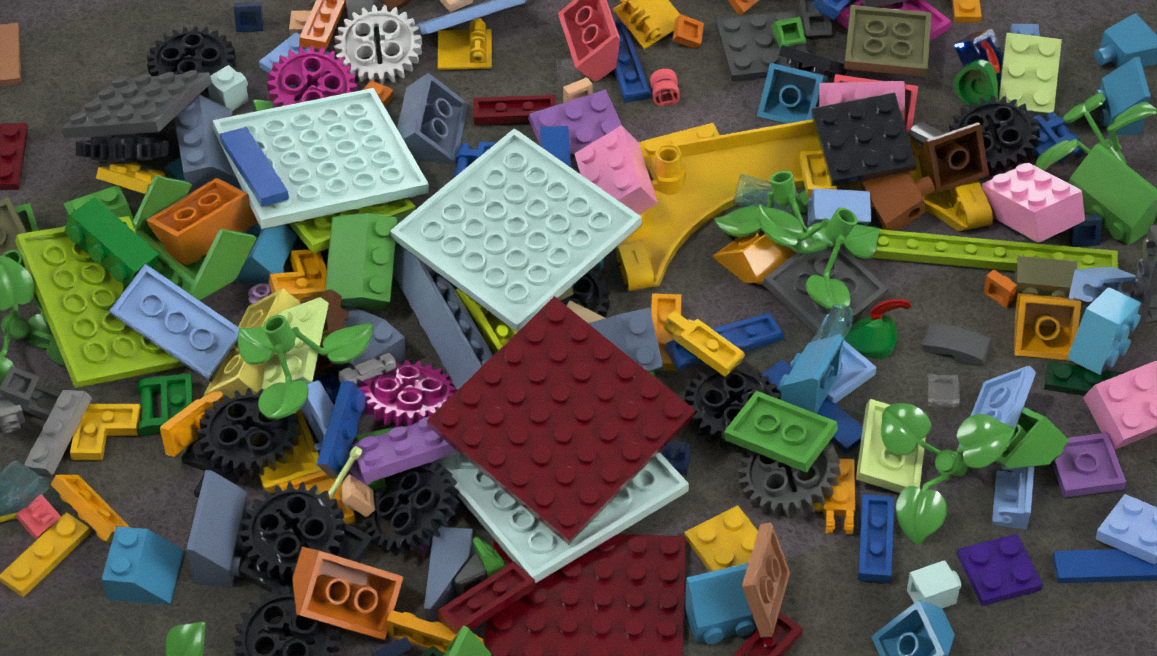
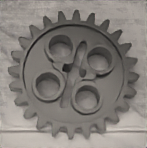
[738,444,841,518]

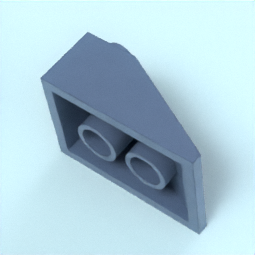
[334,306,406,388]
[588,307,664,373]

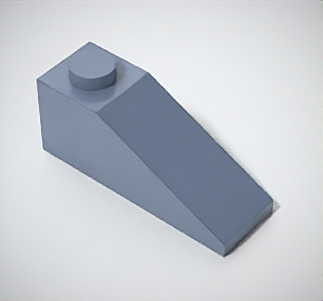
[424,527,476,623]

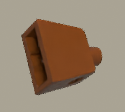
[861,172,935,231]

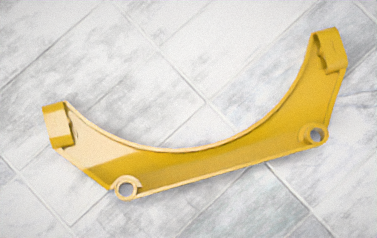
[616,119,993,292]

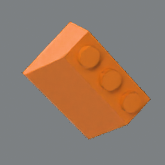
[146,178,258,266]
[292,547,404,640]

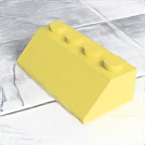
[204,288,301,399]

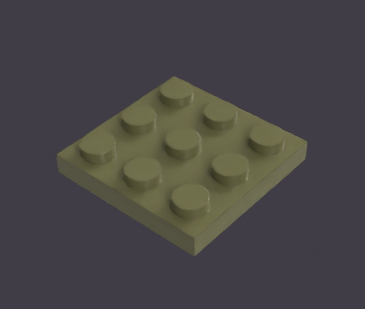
[844,5,932,77]

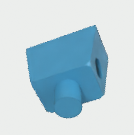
[1094,13,1157,68]

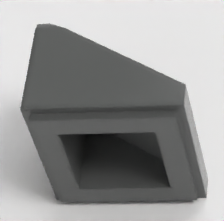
[455,554,486,597]

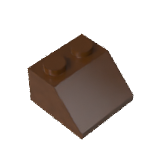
[919,122,989,193]

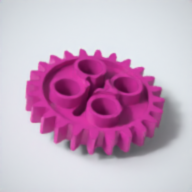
[267,45,357,108]
[359,360,457,427]

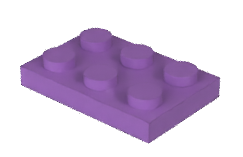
[528,90,622,158]
[352,417,456,484]

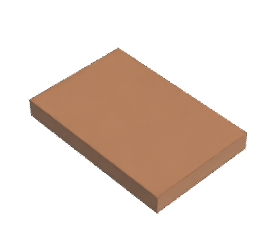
[0,23,21,87]
[742,523,790,637]

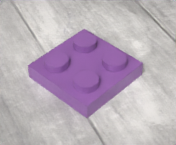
[1051,432,1126,498]

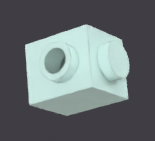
[208,65,249,111]
[907,560,961,608]

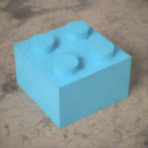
[1067,287,1141,375]

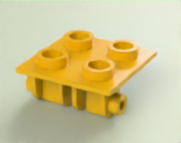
[612,0,680,50]
[438,18,492,70]

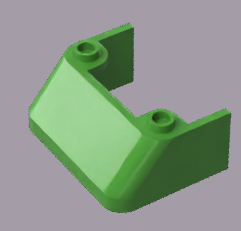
[132,175,256,301]

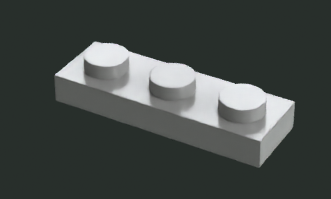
[23,390,92,475]

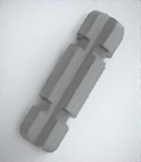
[339,353,396,384]

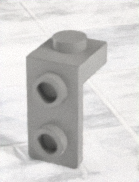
[0,394,26,434]

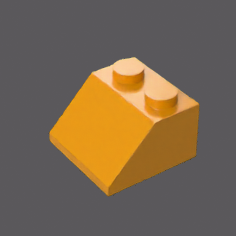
[712,230,797,285]
[1014,293,1081,361]

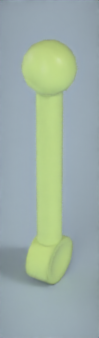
[328,446,362,500]

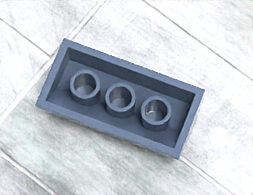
[174,95,241,194]

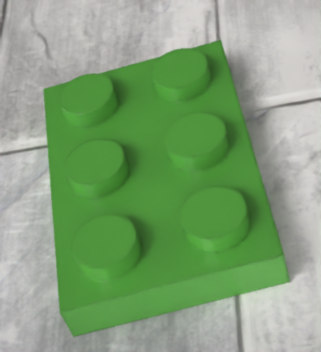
[724,391,838,472]

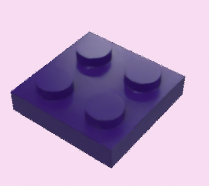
[957,534,1043,606]

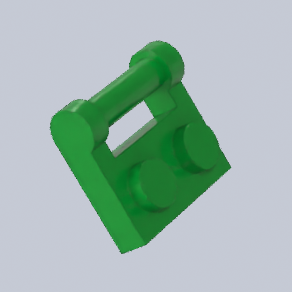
[137,373,193,436]

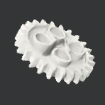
[334,5,422,85]

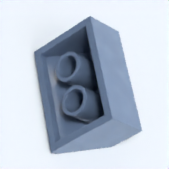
[397,73,468,164]
[186,470,254,587]

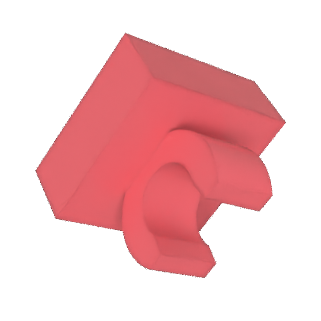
[15,494,61,539]

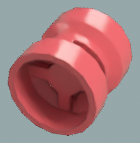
[650,69,680,106]

